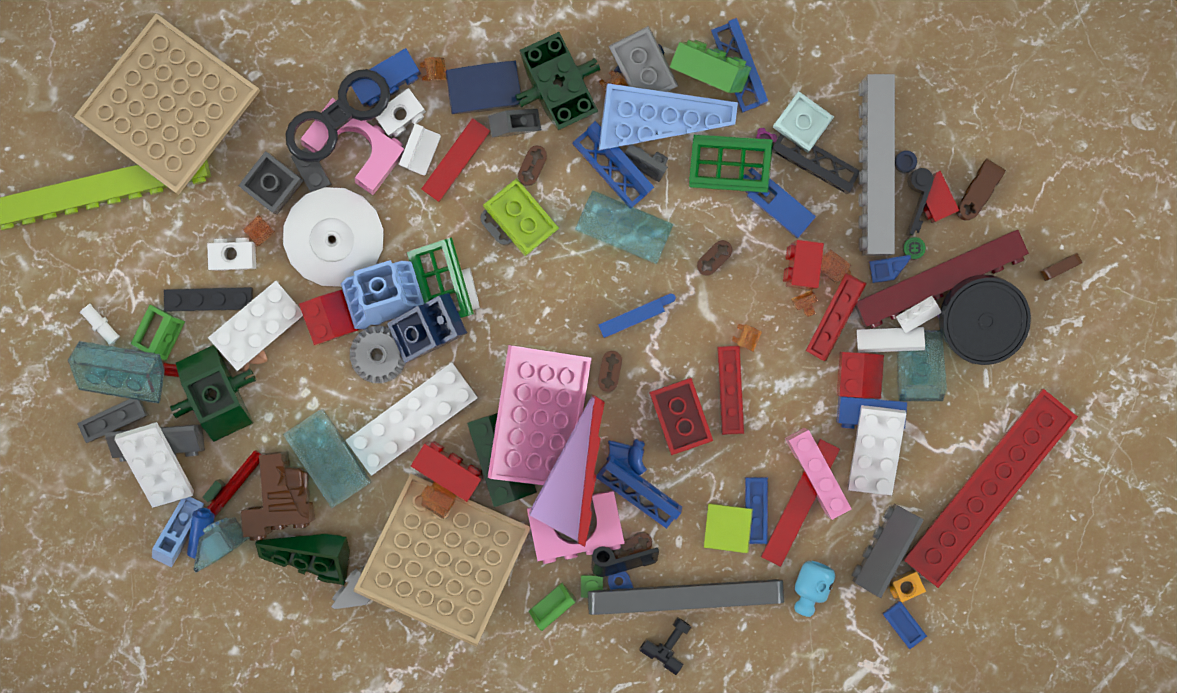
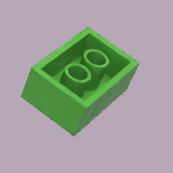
[670,40,752,93]

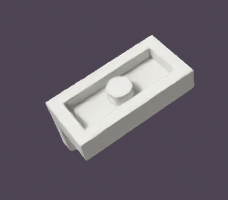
[399,124,441,176]

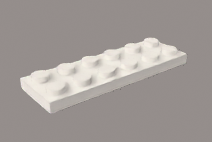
[345,362,478,476]

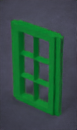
[689,135,773,193]
[407,238,474,318]

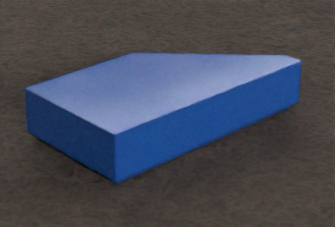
[869,255,911,283]

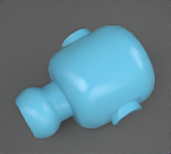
[794,561,836,617]

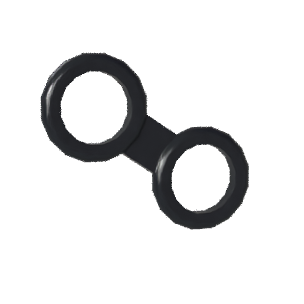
[285,69,390,162]

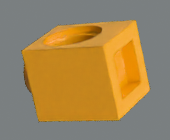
[889,569,926,602]

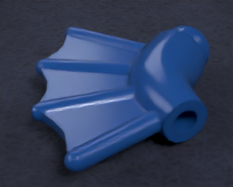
[606,439,647,491]

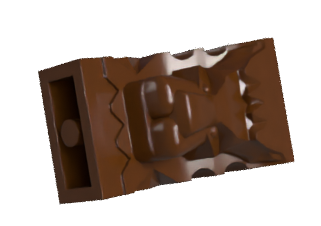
[241,451,315,541]

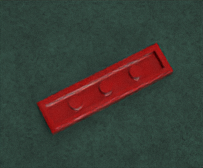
[421,118,491,202]
[806,273,867,361]
[717,346,744,435]

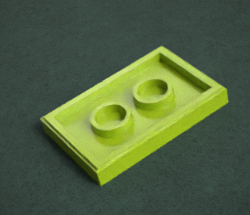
[483,178,559,256]

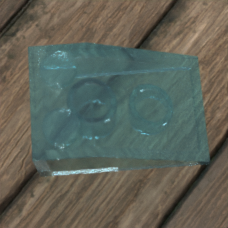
[897,330,947,401]

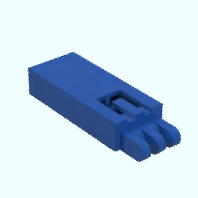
[743,167,816,238]
[598,293,676,338]

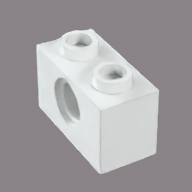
[376,88,426,137]
[207,238,256,271]

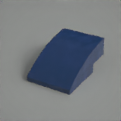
[445,60,522,114]
[387,293,467,363]

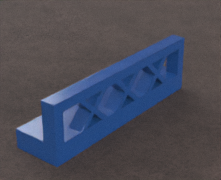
[711,18,768,113]
[572,121,654,209]
[596,455,682,529]

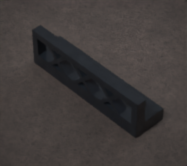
[772,134,860,194]

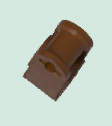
[956,159,1006,221]

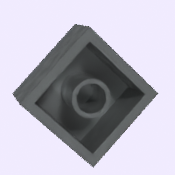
[238,151,304,215]

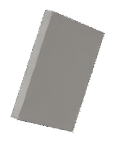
[609,26,678,92]

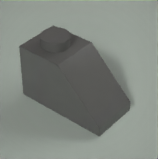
[488,109,542,138]

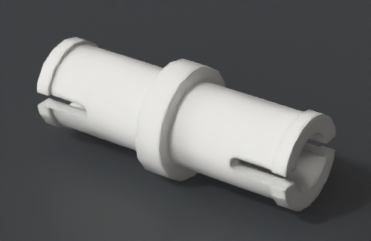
[80,304,120,345]

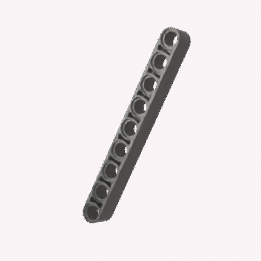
[588,579,784,615]

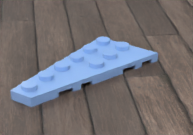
[598,84,738,151]

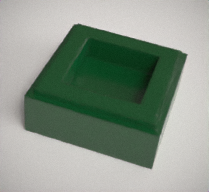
[202,479,226,502]

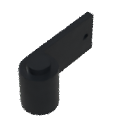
[906,168,933,236]
[591,546,659,577]

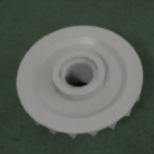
[350,326,406,383]

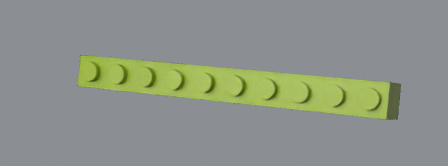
[0,160,211,230]

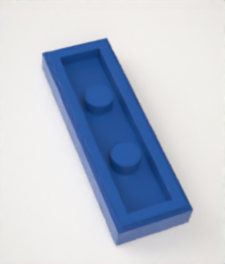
[745,477,768,544]

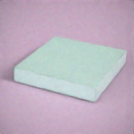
[773,91,834,153]

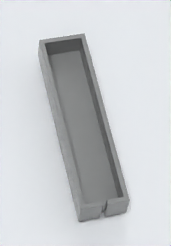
[858,74,895,256]

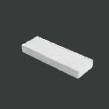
[857,327,925,353]

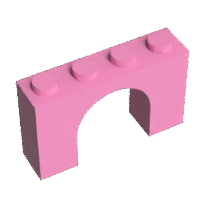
[301,98,404,195]
[785,428,851,520]
[527,490,624,564]

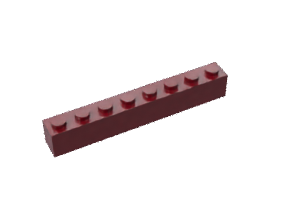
[855,230,1029,329]

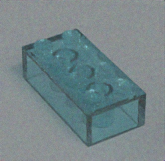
[283,409,372,508]

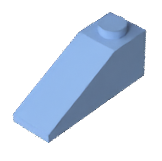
[152,497,204,567]

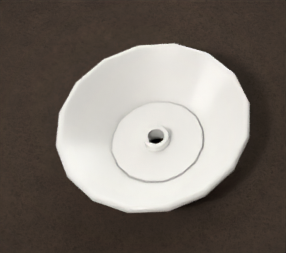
[283,187,383,287]

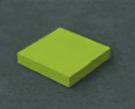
[704,503,753,553]

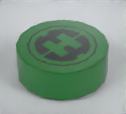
[903,237,926,259]

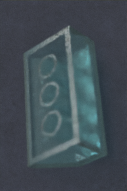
[575,190,673,265]
[68,341,165,403]
[193,517,249,573]

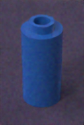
[187,508,215,559]

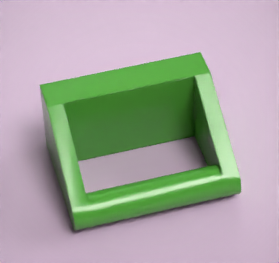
[131,304,185,361]
[528,582,576,631]

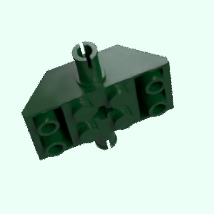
[515,32,601,131]
[170,345,256,442]

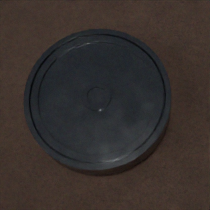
[939,275,1031,365]

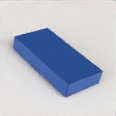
[882,601,927,649]

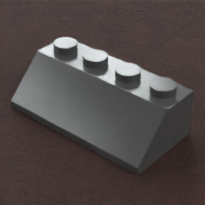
[105,424,205,462]
[852,504,924,598]

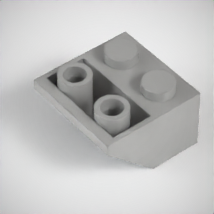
[331,566,371,609]

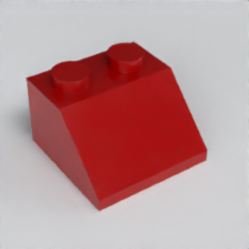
[299,289,359,345]
[837,352,884,399]

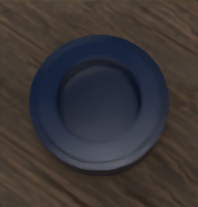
[895,150,917,173]

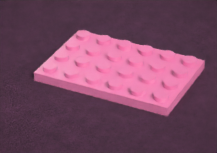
[488,345,591,485]

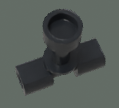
[639,617,692,675]

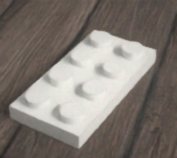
[208,281,303,371]
[848,405,906,495]
[115,422,194,508]

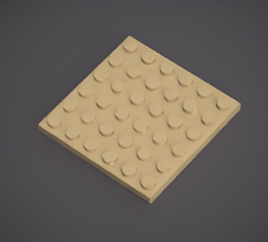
[74,14,260,195]
[354,474,531,647]

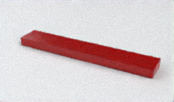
[761,439,840,567]

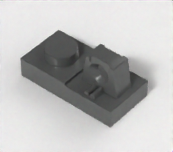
[625,144,668,182]

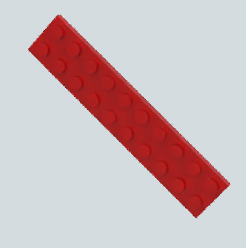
[903,389,1078,588]

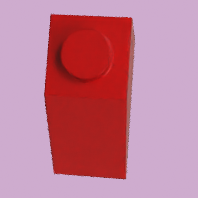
[922,170,959,223]

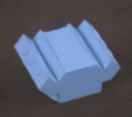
[341,260,424,329]

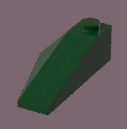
[255,534,350,585]

